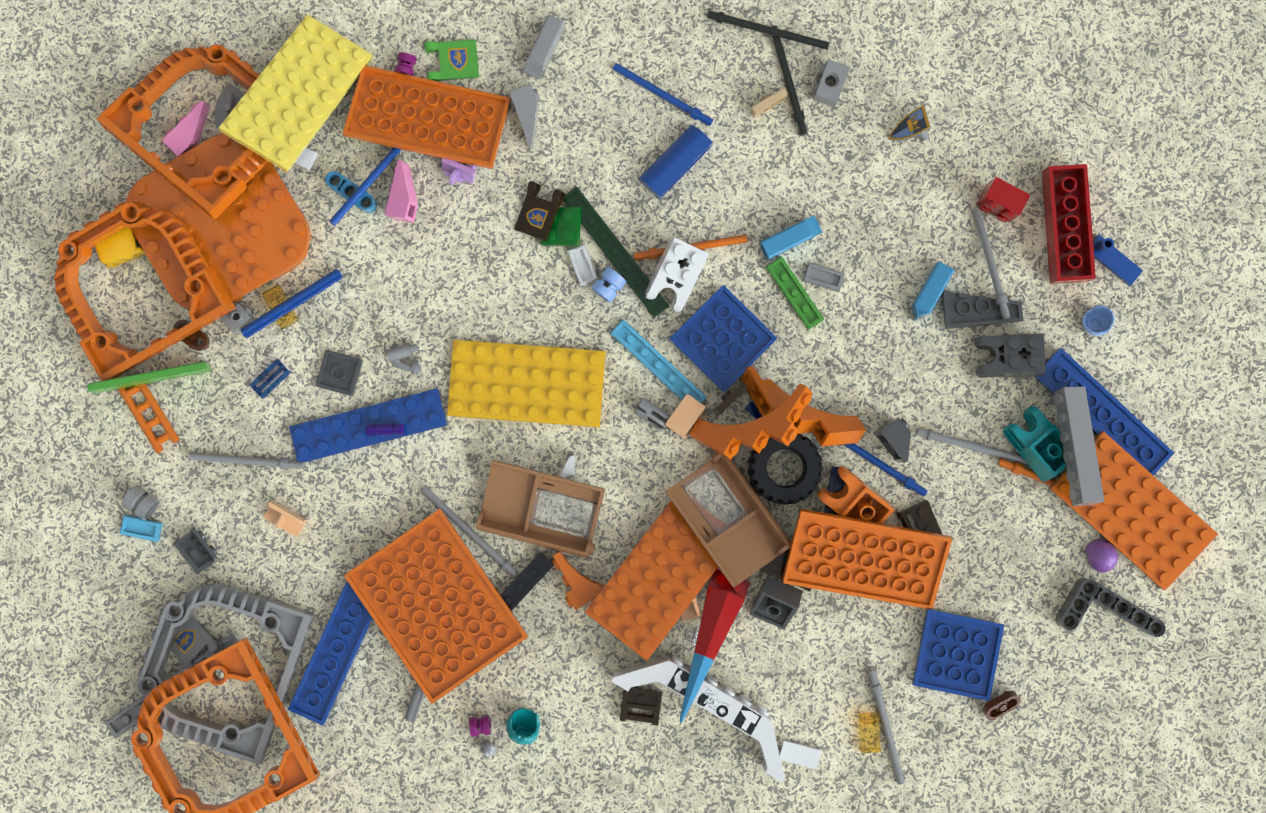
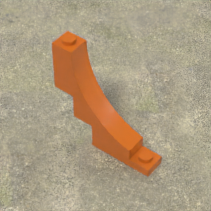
[740,366,866,447]

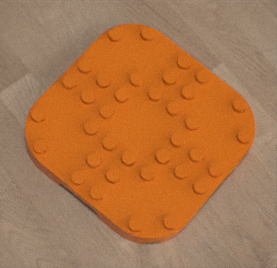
[126,133,311,310]

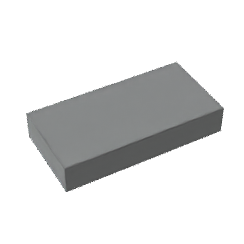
[803,263,845,292]

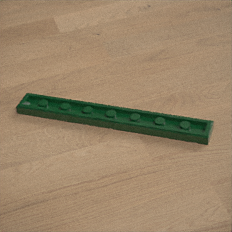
[564,186,669,318]

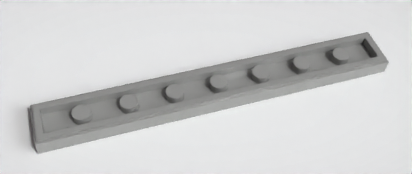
[105,633,238,739]

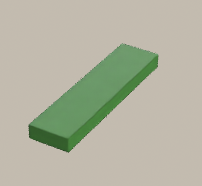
[765,256,824,330]

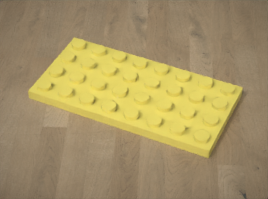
[219,14,372,172]

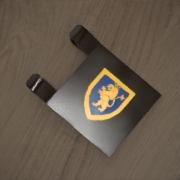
[514,181,566,241]

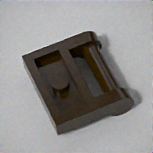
[896,500,943,535]
[620,687,662,726]

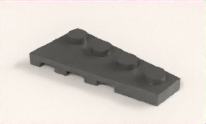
[942,291,1024,329]

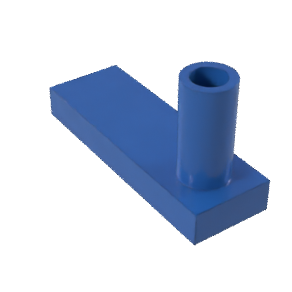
[1093,234,1143,286]

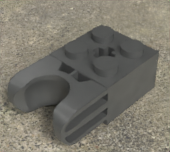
[974,333,1046,378]

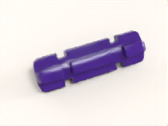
[366,424,404,436]

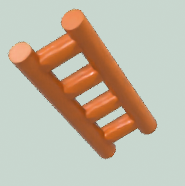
[117,384,180,454]

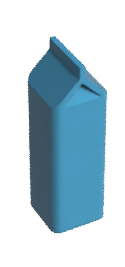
[759,216,823,261]
[911,261,955,321]

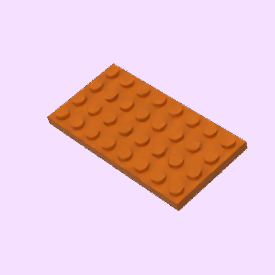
[343,66,511,169]
[1049,431,1218,591]
[585,498,726,661]
[782,508,952,610]

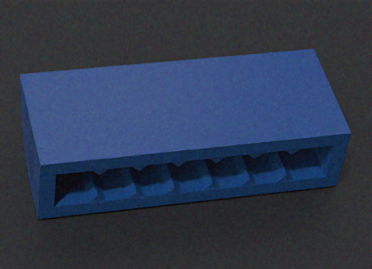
[638,125,713,200]

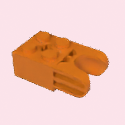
[817,466,895,524]

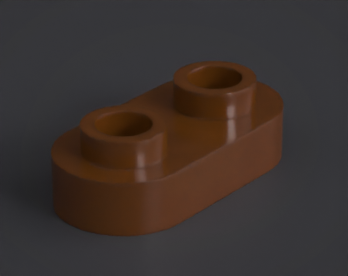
[173,320,210,351]
[982,691,1021,720]

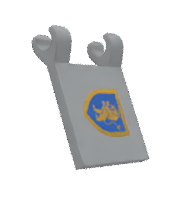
[171,615,223,669]

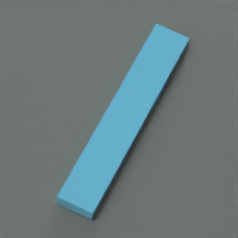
[610,319,707,403]

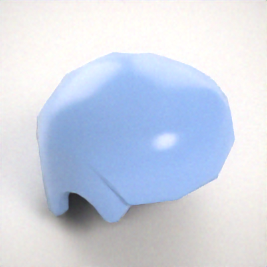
[1082,305,1115,336]

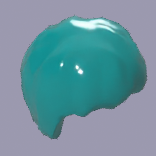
[505,708,540,745]

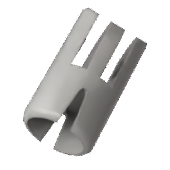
[634,398,671,432]

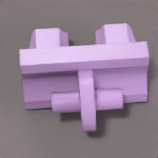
[441,158,476,185]

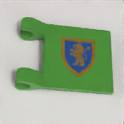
[424,39,479,81]

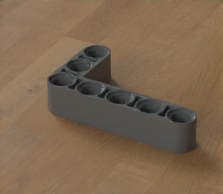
[1056,578,1166,637]

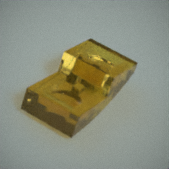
[262,285,299,330]
[858,712,881,754]

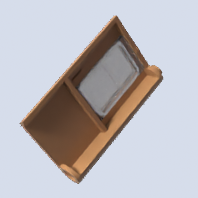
[665,452,791,588]
[476,460,605,558]

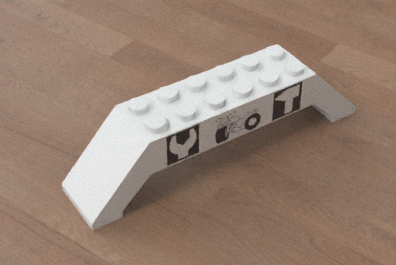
[611,655,785,782]

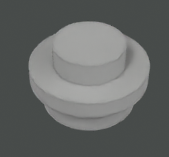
[479,740,497,758]

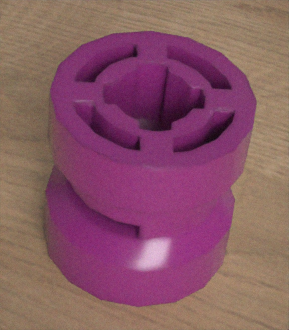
[394,52,417,76]
[469,715,492,737]

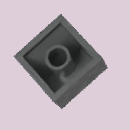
[874,417,911,463]
[749,575,803,630]

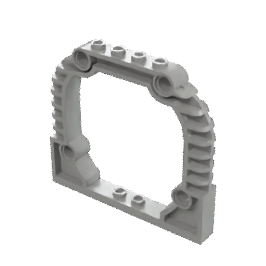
[137,584,315,765]

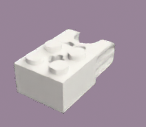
[645,236,709,313]

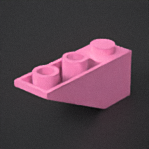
[162,100,210,156]
[385,160,418,223]

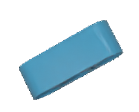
[325,171,377,213]

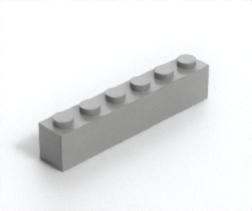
[1054,386,1105,506]

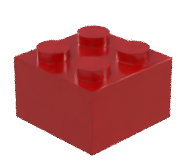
[976,177,1030,222]

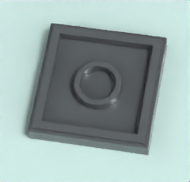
[316,350,363,396]

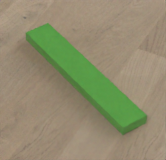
[87,361,211,394]

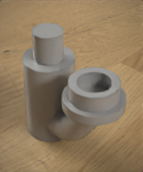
[386,343,421,375]

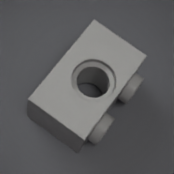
[812,59,850,107]

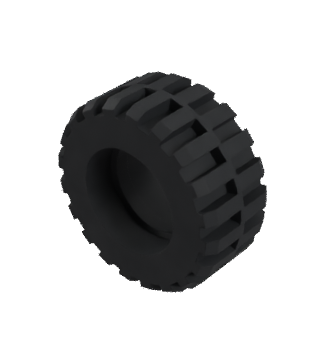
[747,434,823,505]

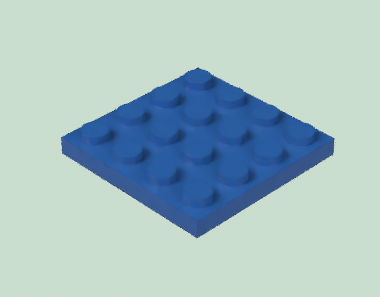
[669,285,778,393]
[912,609,1004,701]

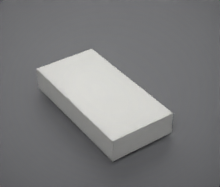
[567,244,598,287]
[779,739,821,770]

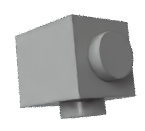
[221,304,256,335]

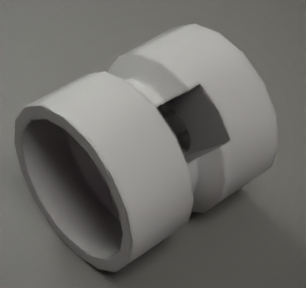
[121,485,160,521]

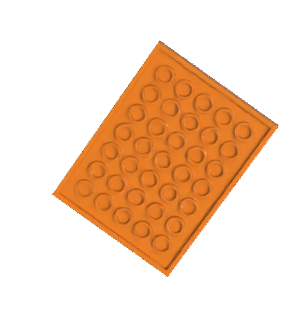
[344,508,528,704]

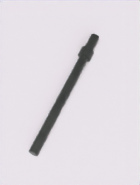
[772,25,808,136]

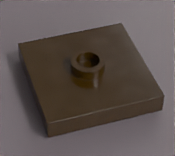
[713,382,747,416]

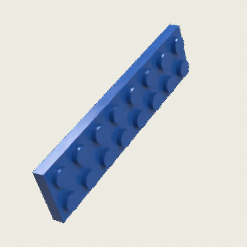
[1034,348,1174,476]
[289,388,448,462]
[288,567,373,726]

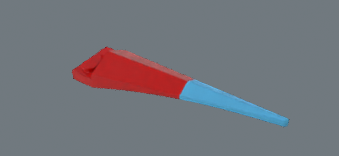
[680,569,751,723]

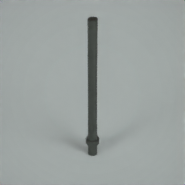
[707,10,830,50]

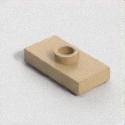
[750,88,788,118]

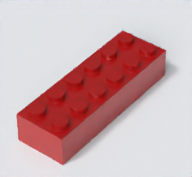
[1042,164,1096,284]

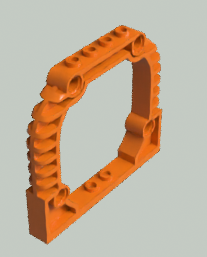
[96,44,269,220]
[54,202,236,381]
[131,637,320,813]

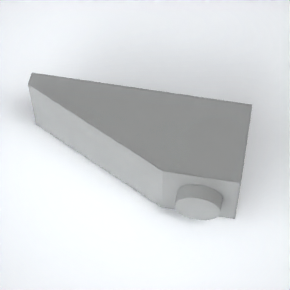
[509,84,540,149]

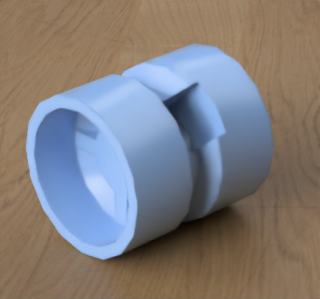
[591,267,627,303]

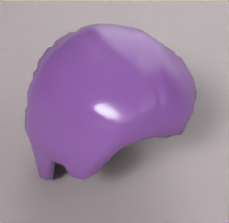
[1085,538,1118,573]

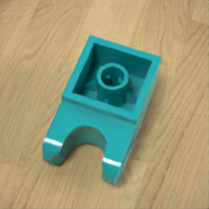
[1003,406,1066,482]

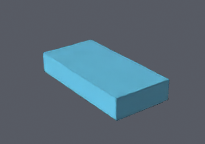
[119,515,163,542]

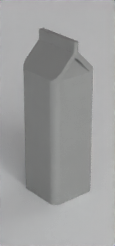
[523,15,566,80]

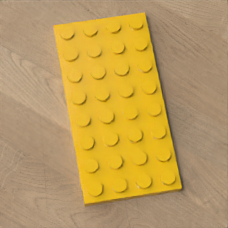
[447,340,606,427]

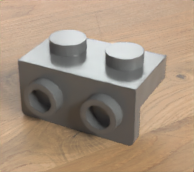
[174,528,218,575]

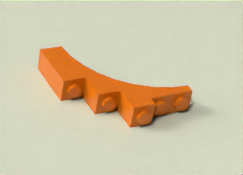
[689,383,813,460]
[552,551,605,610]

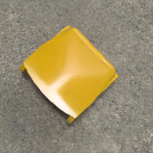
[94,227,146,268]

